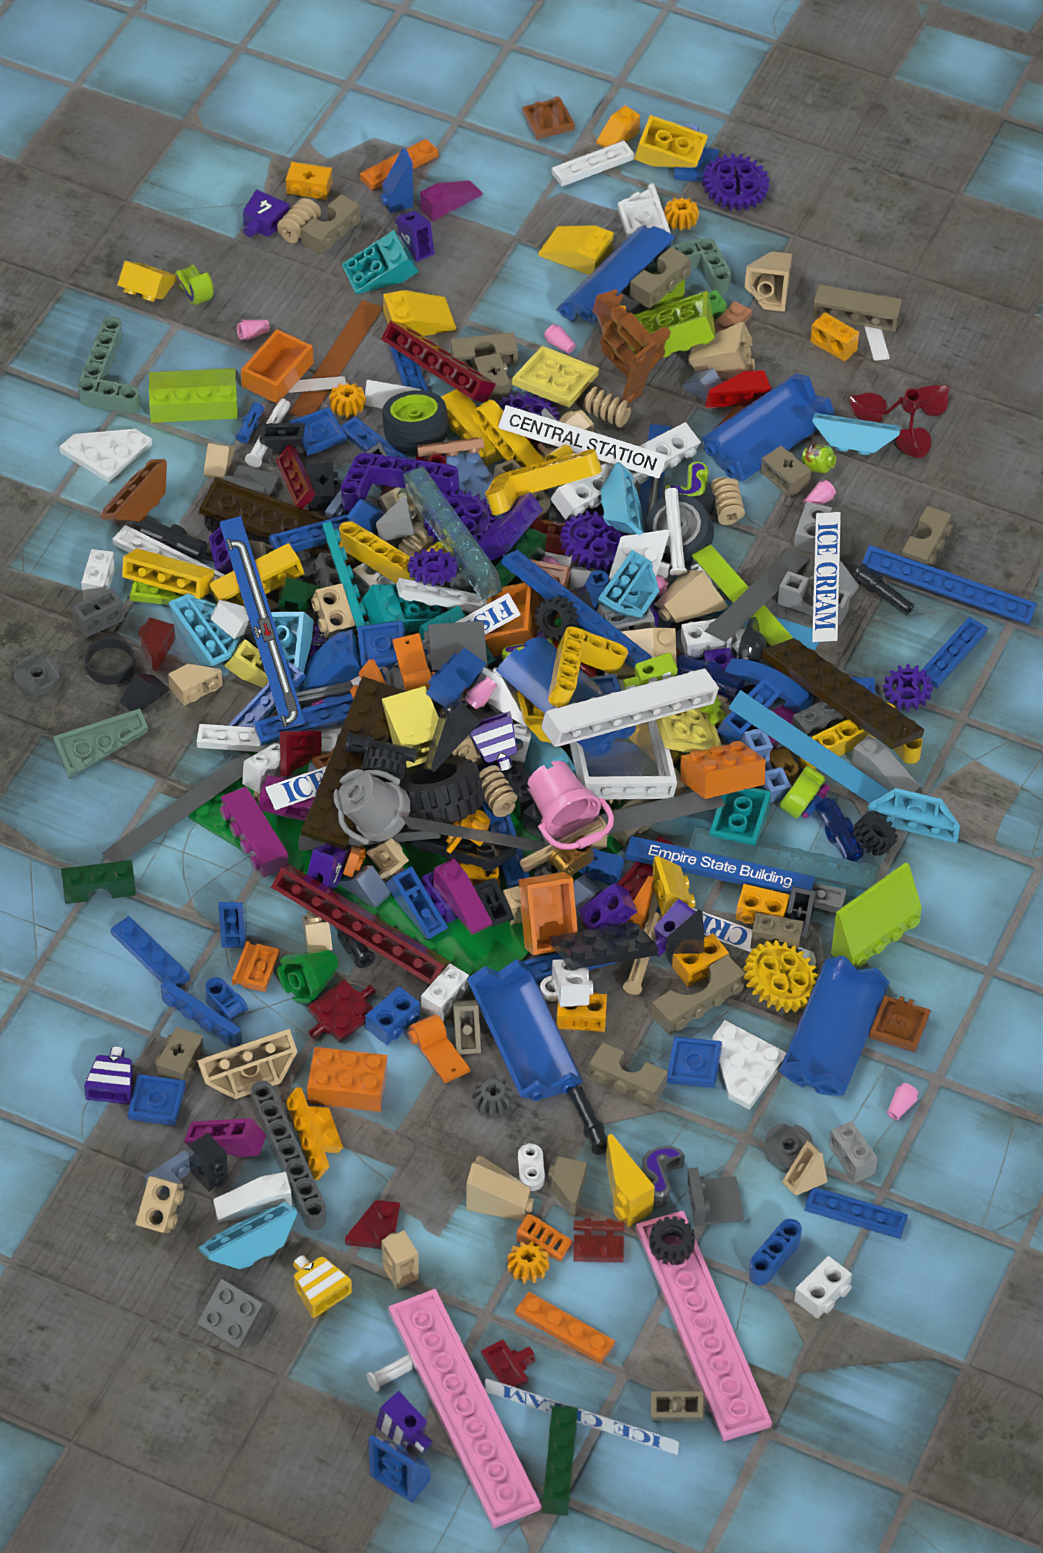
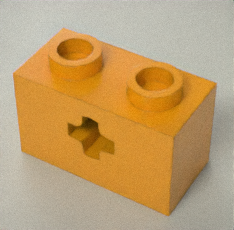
[286,162,332,200]

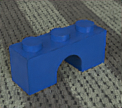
[426,647,487,707]

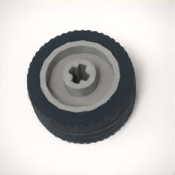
[645,494,714,565]

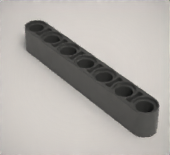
[251,1080,326,1230]

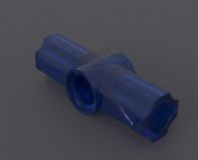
[677,654,744,698]
[815,797,864,864]

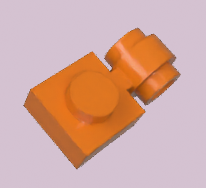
[343,845,366,877]

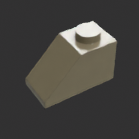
[452,1000,481,1054]
[548,1156,587,1217]

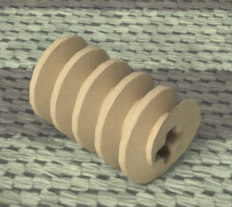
[277,198,321,243]
[583,386,631,428]
[711,477,745,525]
[479,765,517,817]

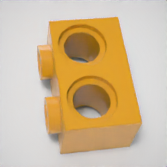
[810,312,859,362]
[736,884,790,924]
[672,933,729,987]
[557,992,607,1032]

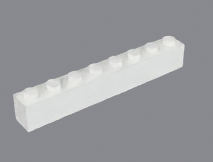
[541,669,719,747]

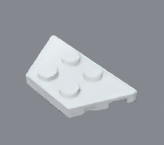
[618,184,673,246]
[609,530,670,581]

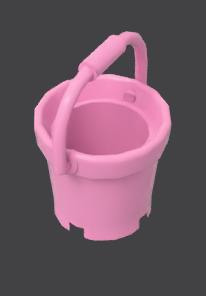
[527,761,614,850]

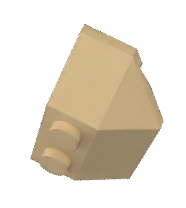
[197,1029,297,1099]

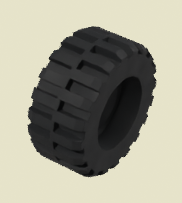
[399,756,485,825]

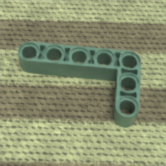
[629,238,731,295]
[78,316,140,414]

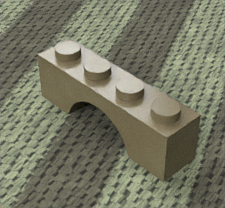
[651,954,746,1035]

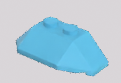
[812,412,901,455]
[600,462,646,535]
[597,550,659,618]
[168,594,241,666]
[867,788,960,843]
[198,1201,297,1269]

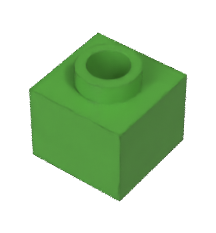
[709,290,727,320]

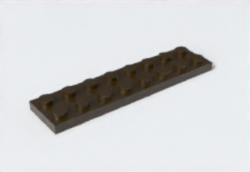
[199,477,380,569]
[761,638,925,749]
[301,676,406,850]

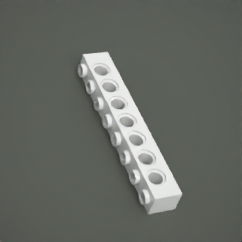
[551,422,701,520]

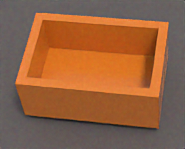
[241,329,313,403]
[485,583,539,656]
[680,741,766,799]
[519,872,578,955]
[307,1047,388,1112]

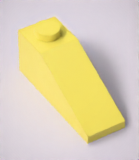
[224,639,268,688]

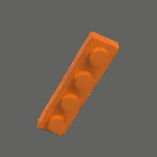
[360,139,439,191]
[515,1292,615,1364]

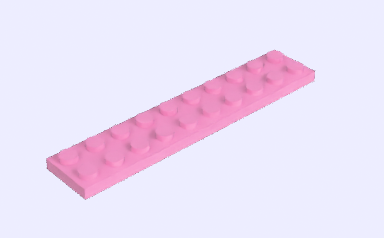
[636,1210,772,1441]
[388,1289,541,1529]

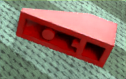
[705,370,771,408]

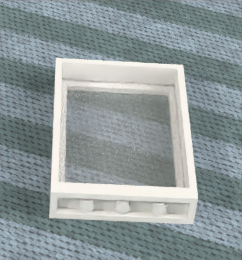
[570,679,677,799]

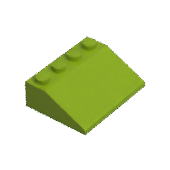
[626,291,715,358]
[149,368,238,423]
[831,862,922,968]

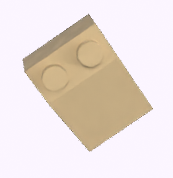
[604,628,677,679]

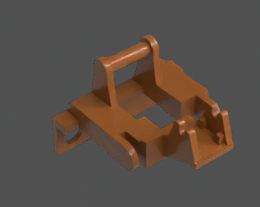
[592,289,671,406]

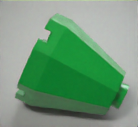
[277,949,339,1003]

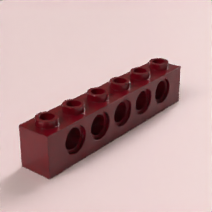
[381,320,496,403]

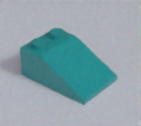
[709,788,771,846]

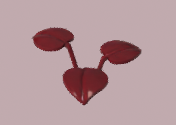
[849,385,949,458]

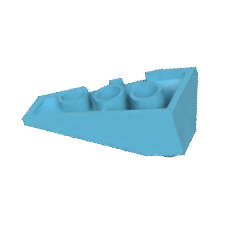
[271,612,314,692]
[516,727,576,777]

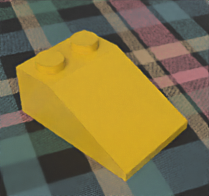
[634,115,708,167]
[538,225,614,275]
[383,290,456,336]
[606,1133,655,1227]

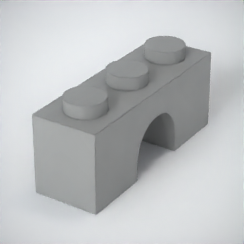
[778,571,851,625]

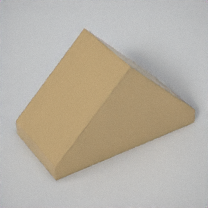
[203,442,236,479]
[782,1141,827,1195]

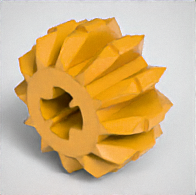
[664,196,699,231]
[329,381,366,418]
[507,1241,549,1284]

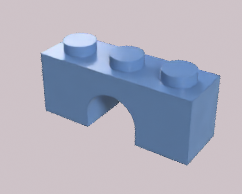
[738,729,791,803]

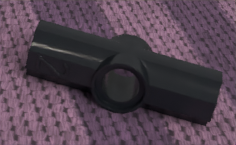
[140,519,207,560]

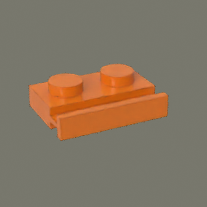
[232,941,280,993]

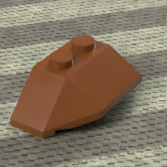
[100,459,167,523]

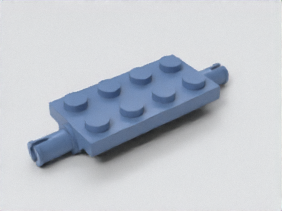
[443,452,500,519]

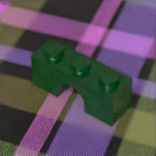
[61,860,136,904]

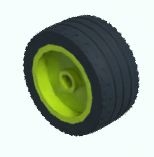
[382,390,449,452]

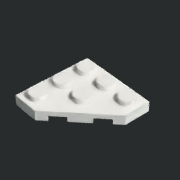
[59,429,152,483]
[712,1020,786,1110]

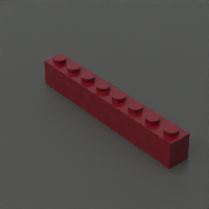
[271,864,451,985]

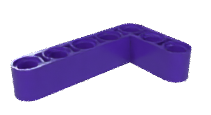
[340,453,460,511]

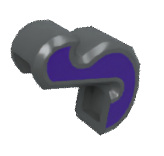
[642,1146,685,1207]

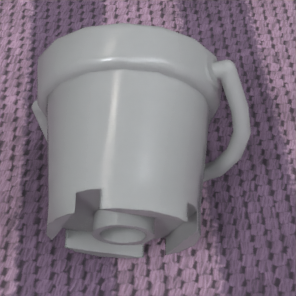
[334,769,410,845]

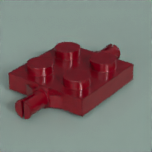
[308,979,376,1043]

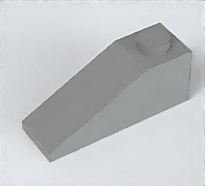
[852,735,920,793]

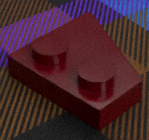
[280,731,322,776]
[345,1200,400,1249]

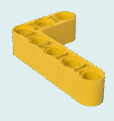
[472,400,574,491]
[485,449,602,515]
[339,522,455,584]
[548,627,628,708]
[798,702,923,769]

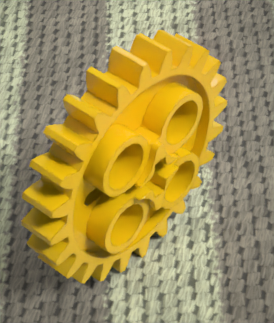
[743,940,819,1013]

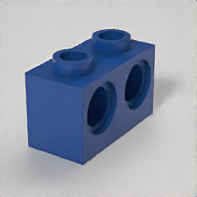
[365,986,420,1045]

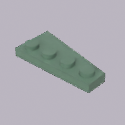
[53,709,148,779]

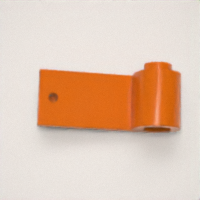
[392,633,435,691]
[407,1014,470,1083]

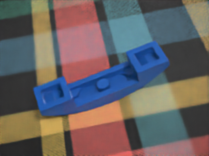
[722,658,813,713]

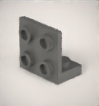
[223,465,279,497]
[687,1167,744,1226]
[198,1279,273,1348]

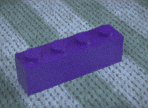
[475,492,543,561]

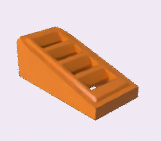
[626,876,654,929]
[516,1214,573,1262]

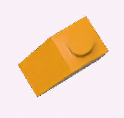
[597,105,640,148]

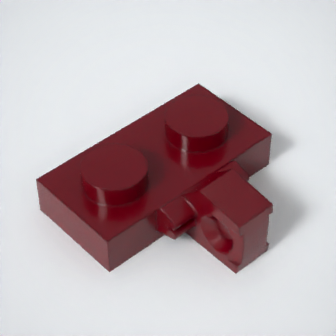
[481,1339,535,1389]

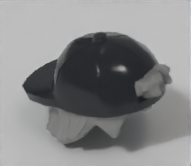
[731,617,767,663]

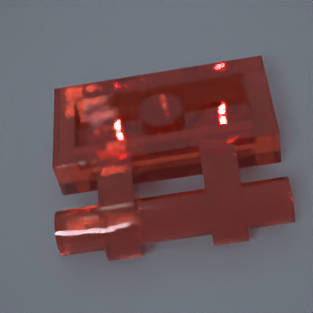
[573,1218,624,1263]

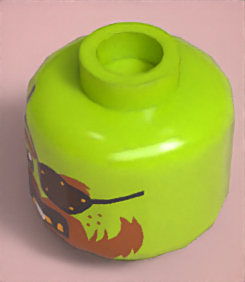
[802,443,836,474]

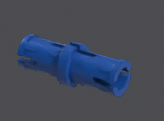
[236,402,265,444]

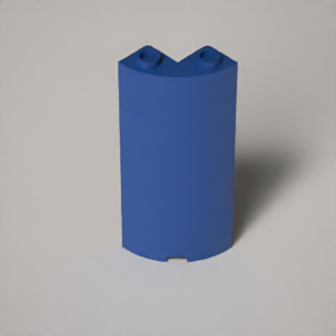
[556,225,675,324]
[702,374,836,482]
[496,637,636,756]
[779,956,890,1096]
[467,959,583,1101]

